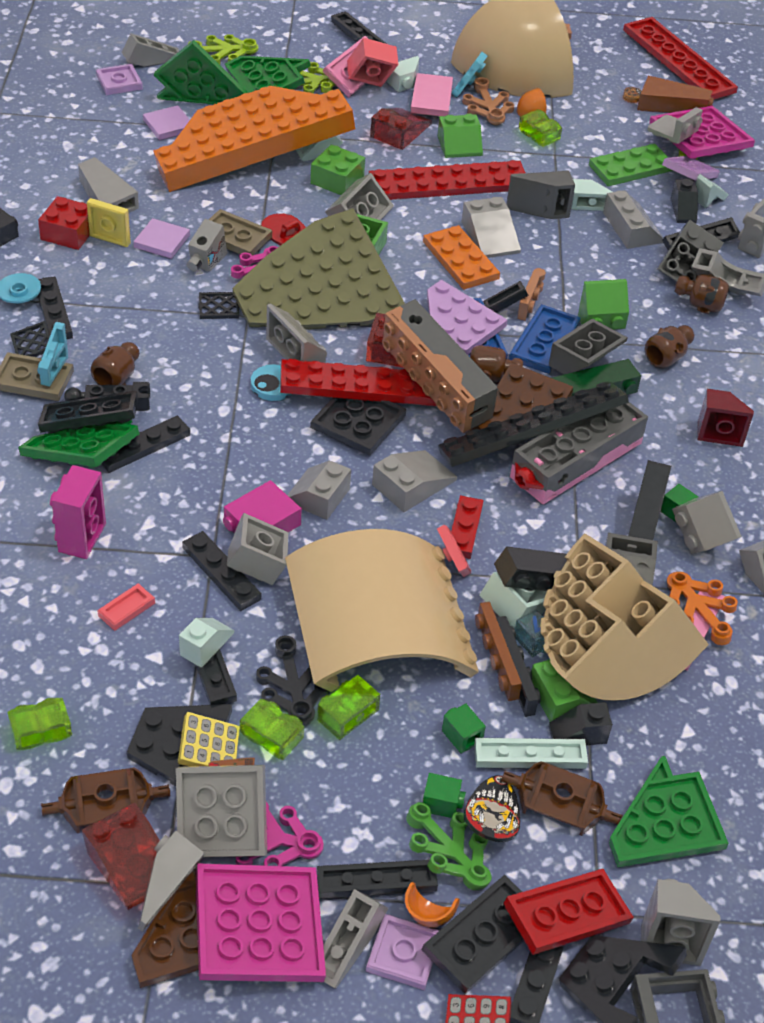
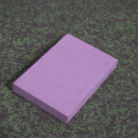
[662,156,720,181]

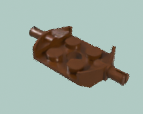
[501,761,623,836]
[41,767,171,833]

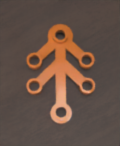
[667,572,738,645]

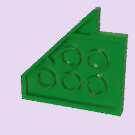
[153,40,248,105]
[225,56,311,93]
[18,420,140,468]
[609,756,729,868]

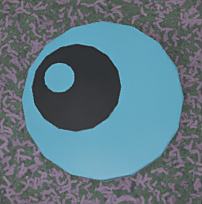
[251,364,292,401]

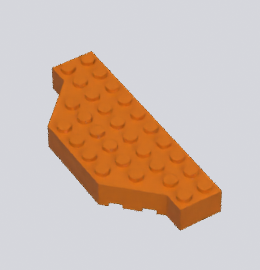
[153,86,355,192]

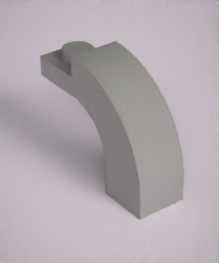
[692,248,764,297]

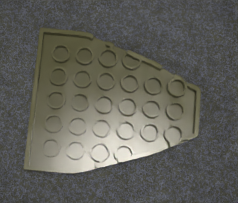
[232,208,405,330]

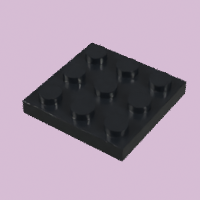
[310,397,406,456]

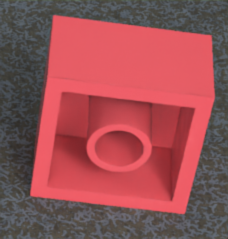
[347,38,399,87]

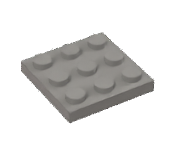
[176,765,267,857]

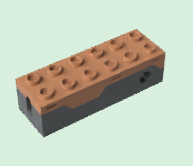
[382,299,498,433]

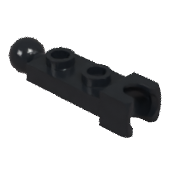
[64,382,150,411]

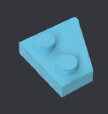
[451,52,487,98]
[37,322,68,387]

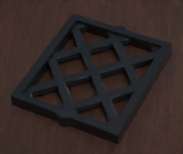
[198,292,239,319]
[10,321,50,357]

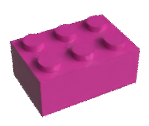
[50,465,106,559]

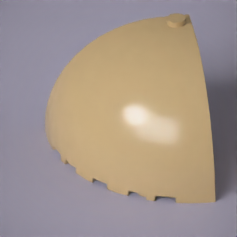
[451,0,574,98]
[540,533,709,701]

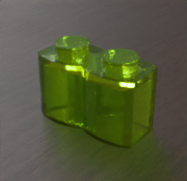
[518,109,562,147]
[7,698,72,750]
[240,699,305,760]

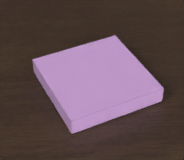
[96,64,143,95]
[143,106,190,140]
[133,218,190,259]
[366,914,439,990]

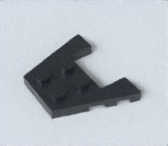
[127,704,232,787]
[559,935,687,1023]

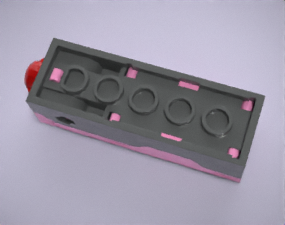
[510,402,648,505]

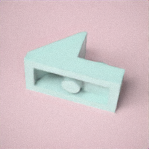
[696,174,729,208]

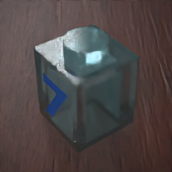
[515,610,546,657]

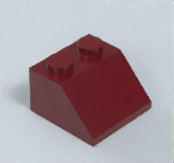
[697,388,754,447]

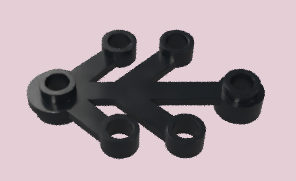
[256,635,330,726]

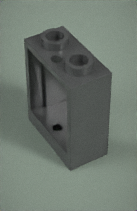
[630,969,725,1023]

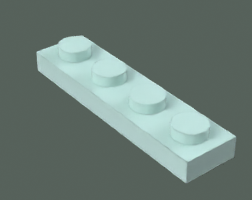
[474,738,588,769]

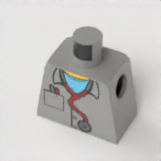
[187,219,227,272]

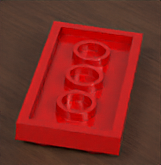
[503,869,634,955]

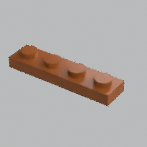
[475,601,522,701]

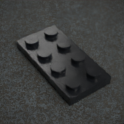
[38,390,138,433]
[421,874,525,994]

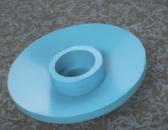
[0,273,41,303]

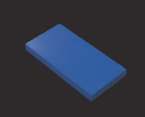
[508,304,581,374]

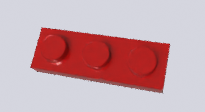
[451,495,484,559]

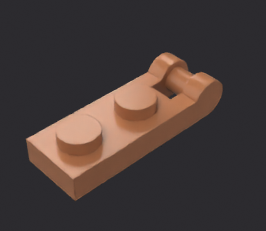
[517,268,546,321]

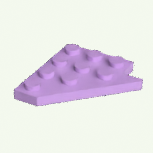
[427,280,508,355]

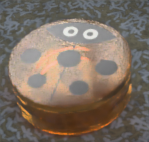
[623,87,641,103]

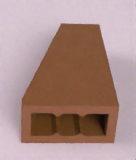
[637,75,714,113]

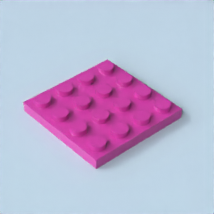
[649,106,755,159]
[196,863,326,982]

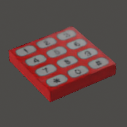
[446,994,512,1023]

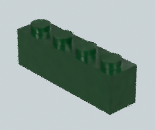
[552,359,641,397]

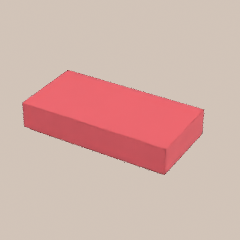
[97,583,155,631]

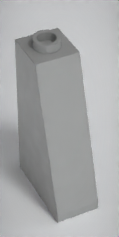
[78,157,139,213]

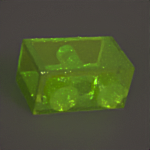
[317,675,381,740]

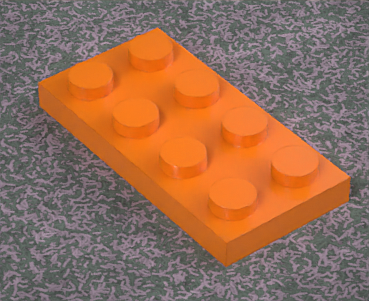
[423,225,500,290]

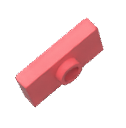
[437,525,471,577]

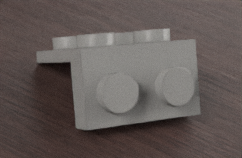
[647,107,703,144]
[738,199,764,258]

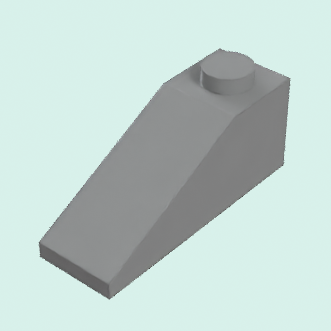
[122,33,179,67]
[138,831,204,932]
[323,889,388,988]

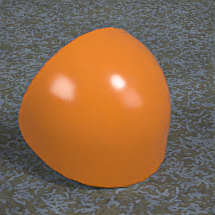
[517,88,547,121]
[405,882,460,928]

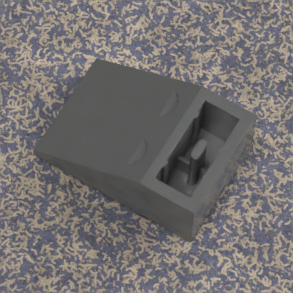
[506,170,575,219]
[657,220,724,282]
[605,533,658,586]

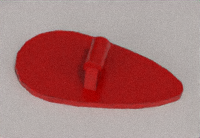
[261,213,306,246]

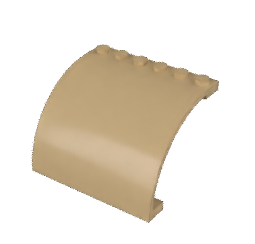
[285,529,479,692]

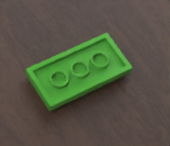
[589,144,674,186]

